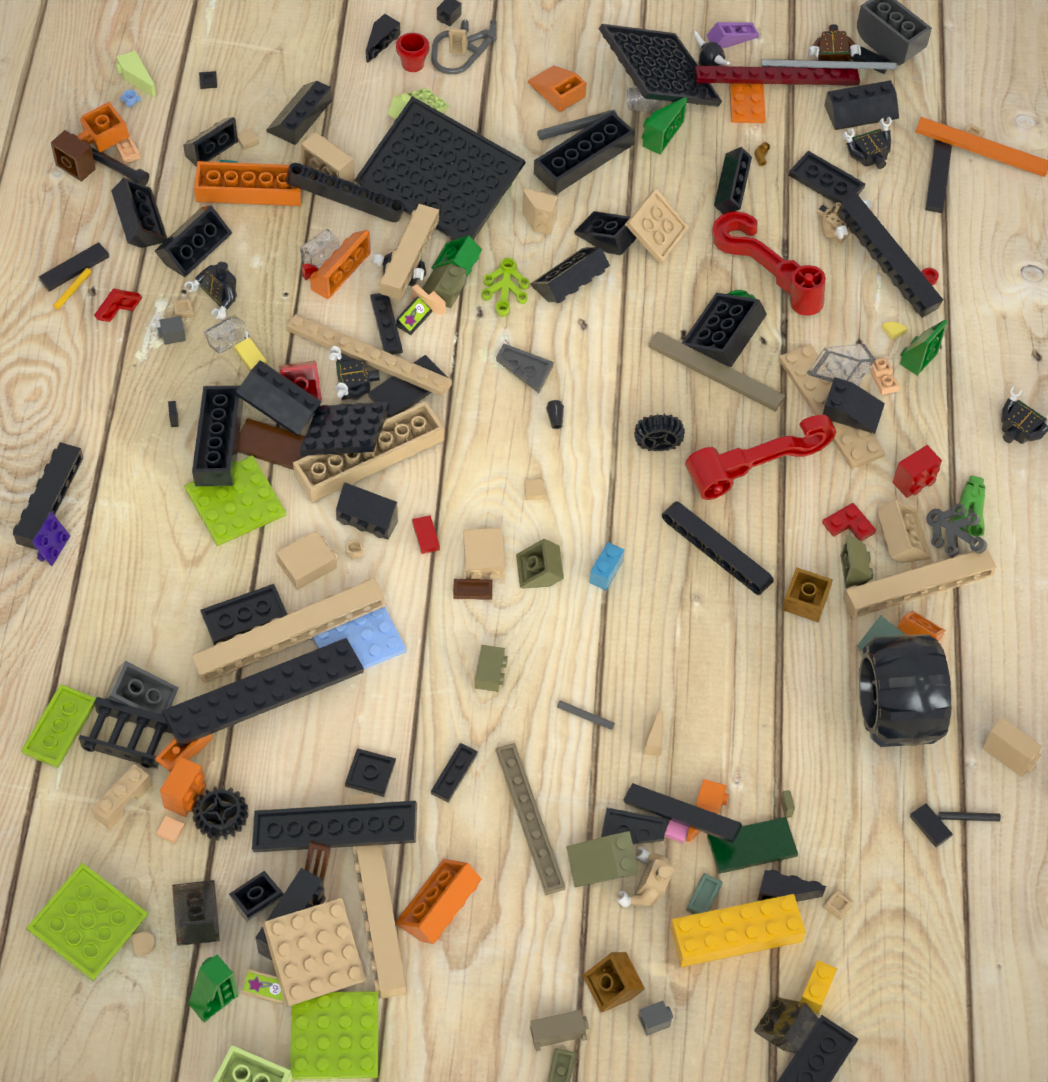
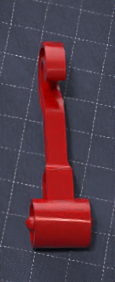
[712,211,826,316]
[685,415,836,500]

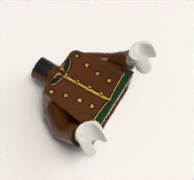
[808,24,861,61]

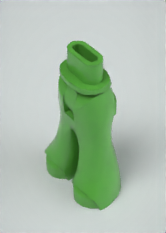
[949,476,985,537]

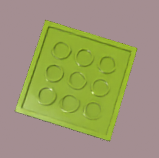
[184,455,286,546]
[26,863,148,982]
[290,991,379,1080]

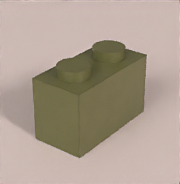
[475,645,508,692]

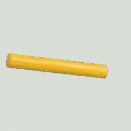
[53,268,92,310]

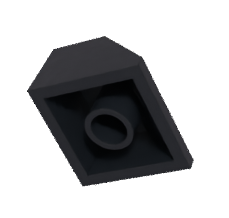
[229,871,284,922]

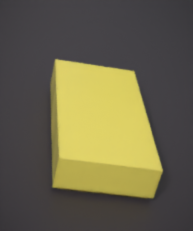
[233,336,267,371]

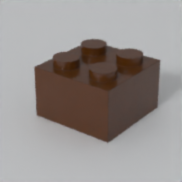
[51,130,96,182]

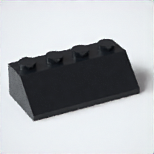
[266,80,332,145]
[824,80,899,130]
[111,178,168,248]
[155,205,232,277]
[530,247,610,303]
[235,360,321,436]

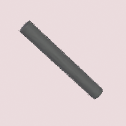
[557,700,615,730]

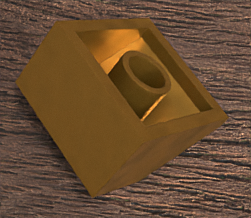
[583,952,645,1012]

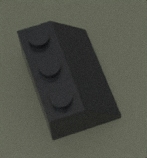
[183,117,238,167]
[336,482,398,540]

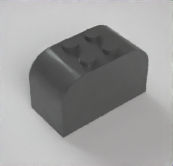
[857,0,932,66]

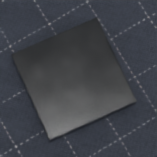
[345,748,396,797]

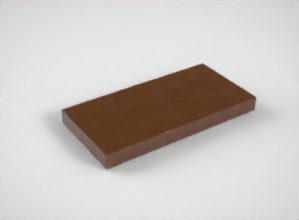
[237,418,306,470]

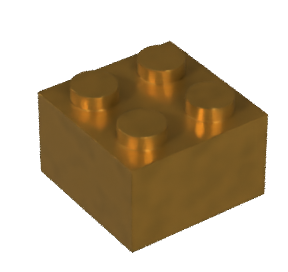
[782,567,833,623]

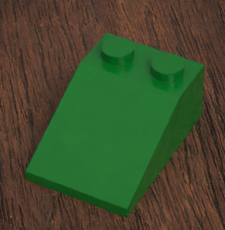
[642,97,687,155]
[900,320,948,376]

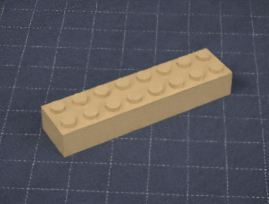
[293,401,444,502]

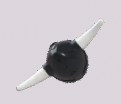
[694,31,730,66]

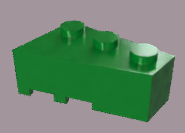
[188,954,238,1022]

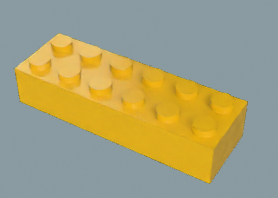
[670,894,806,967]

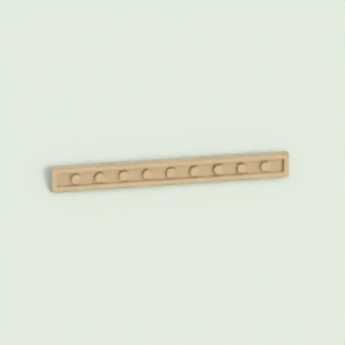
[286,314,452,397]

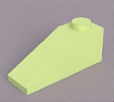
[115,51,156,97]

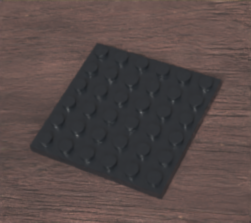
[599,24,722,106]

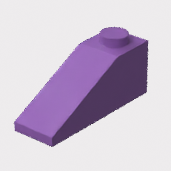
[706,22,760,48]

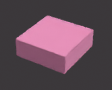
[664,820,690,843]

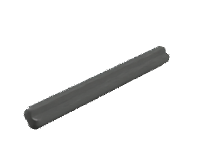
[537,109,617,140]

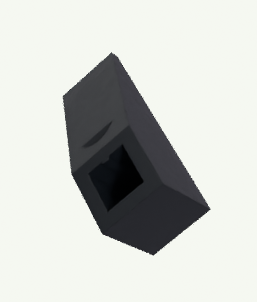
[366,14,401,63]
[757,870,826,902]

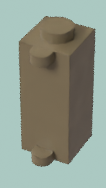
[530,1010,589,1051]

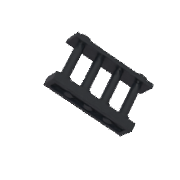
[79,697,172,769]

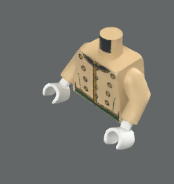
[817,199,873,244]
[616,847,674,908]

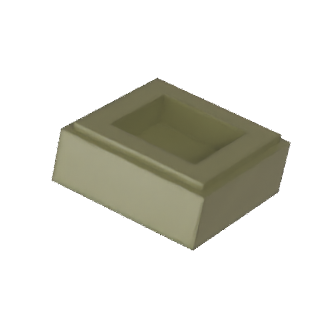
[780,790,795,818]

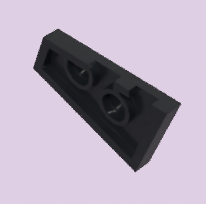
[601,808,668,845]

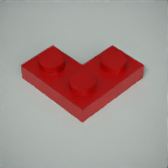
[94,288,142,322]
[822,503,876,541]

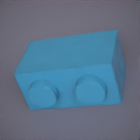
[589,542,625,591]

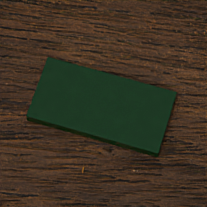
[707,817,798,874]

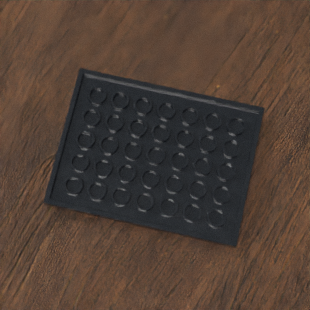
[354,96,526,240]

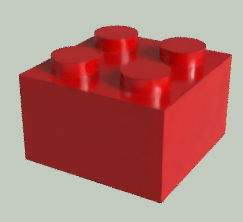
[892,445,942,498]

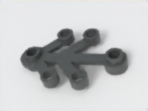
[926,504,987,557]

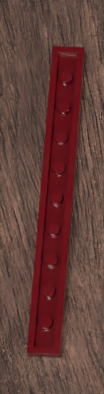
[694,66,860,86]

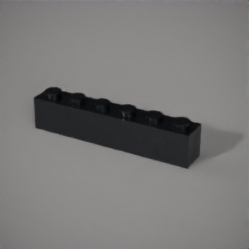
[13,442,84,550]

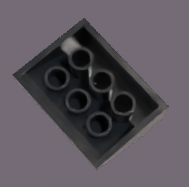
[682,292,767,367]

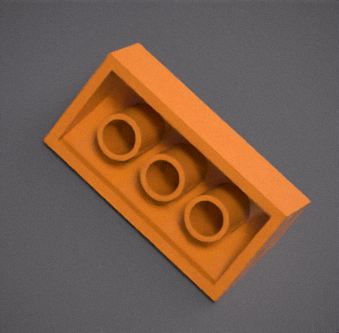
[310,230,371,300]
[395,859,482,944]

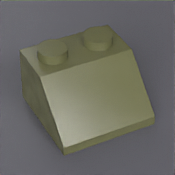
[422,263,466,308]
[840,535,873,588]
[516,539,564,589]

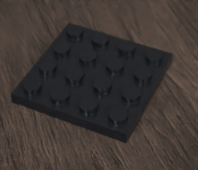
[300,401,390,456]

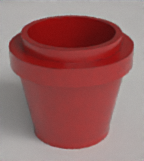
[396,33,429,72]

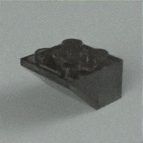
[754,997,819,1054]

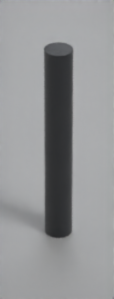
[938,811,1001,822]

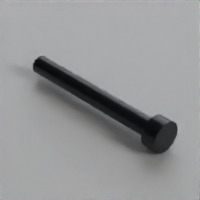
[92,147,150,186]

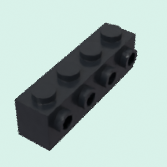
[714,147,752,214]

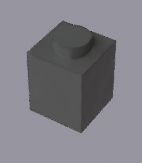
[157,316,186,345]
[638,1001,673,1036]

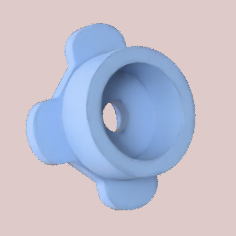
[120,90,141,107]

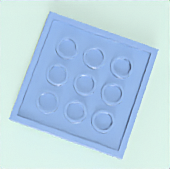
[312,606,406,669]

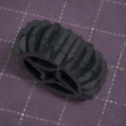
[634,413,685,451]
[192,786,249,841]

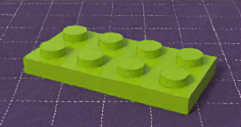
[21,684,96,768]

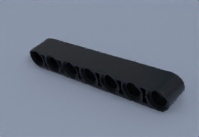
[286,163,405,222]
[661,501,774,595]

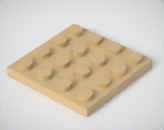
[262,898,366,1007]

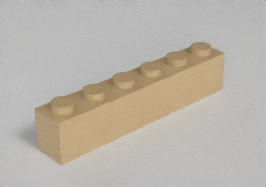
[378,204,439,300]

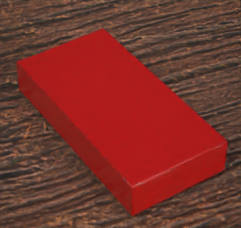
[412,515,440,554]

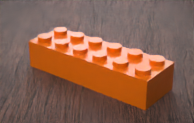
[194,161,302,206]

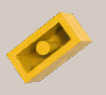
[799,960,837,1014]

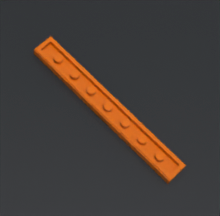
[915,117,1048,177]

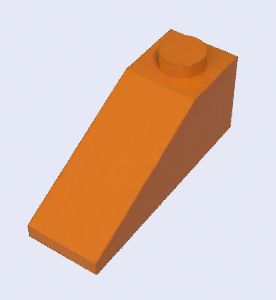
[155,734,213,772]
[686,779,729,842]

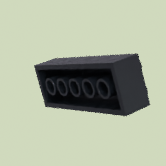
[533,111,635,195]
[192,385,243,486]

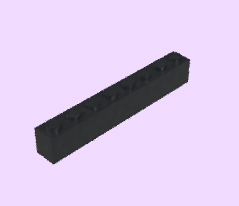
[837,194,943,318]

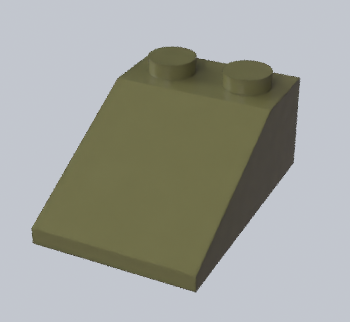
[566,831,639,887]

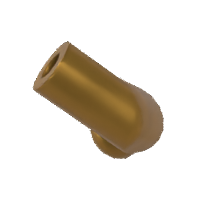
[754,142,770,167]

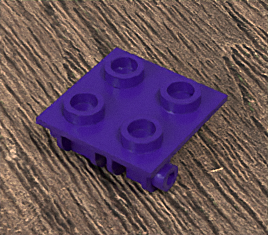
[32,512,71,566]

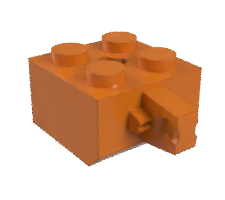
[77,102,130,152]

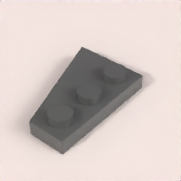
[496,344,554,393]

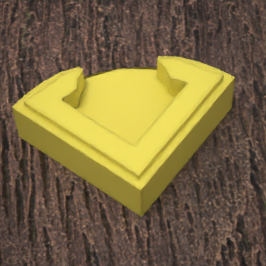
[881,322,907,340]

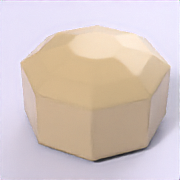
[345,539,364,559]

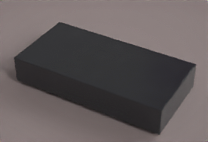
[910,803,953,847]

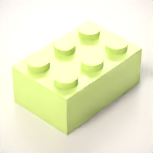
[213,1045,293,1082]

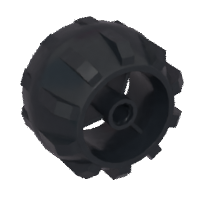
[859,634,952,747]

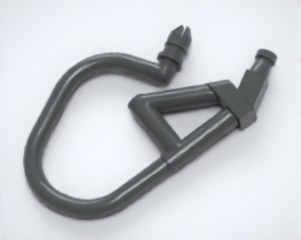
[431,19,497,74]

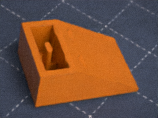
[528,65,587,112]

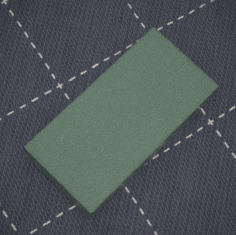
[686,873,723,914]

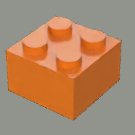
[160,757,206,817]

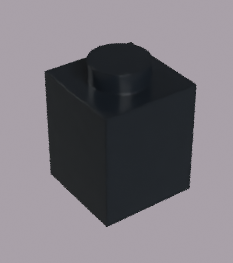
[437,0,462,27]

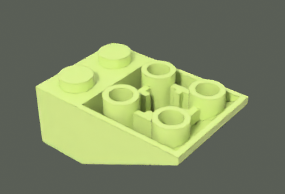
[388,88,450,120]

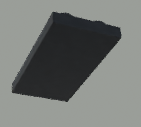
[368,355,448,418]

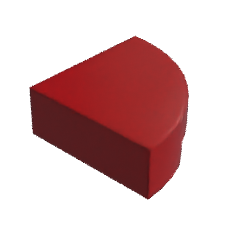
[302,263,319,280]

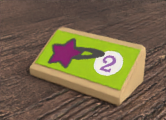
[242,969,284,1005]

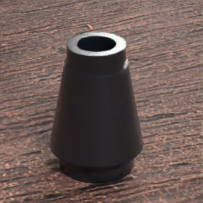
[546,400,564,429]

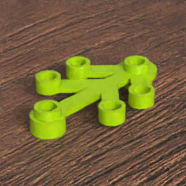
[481,258,529,317]

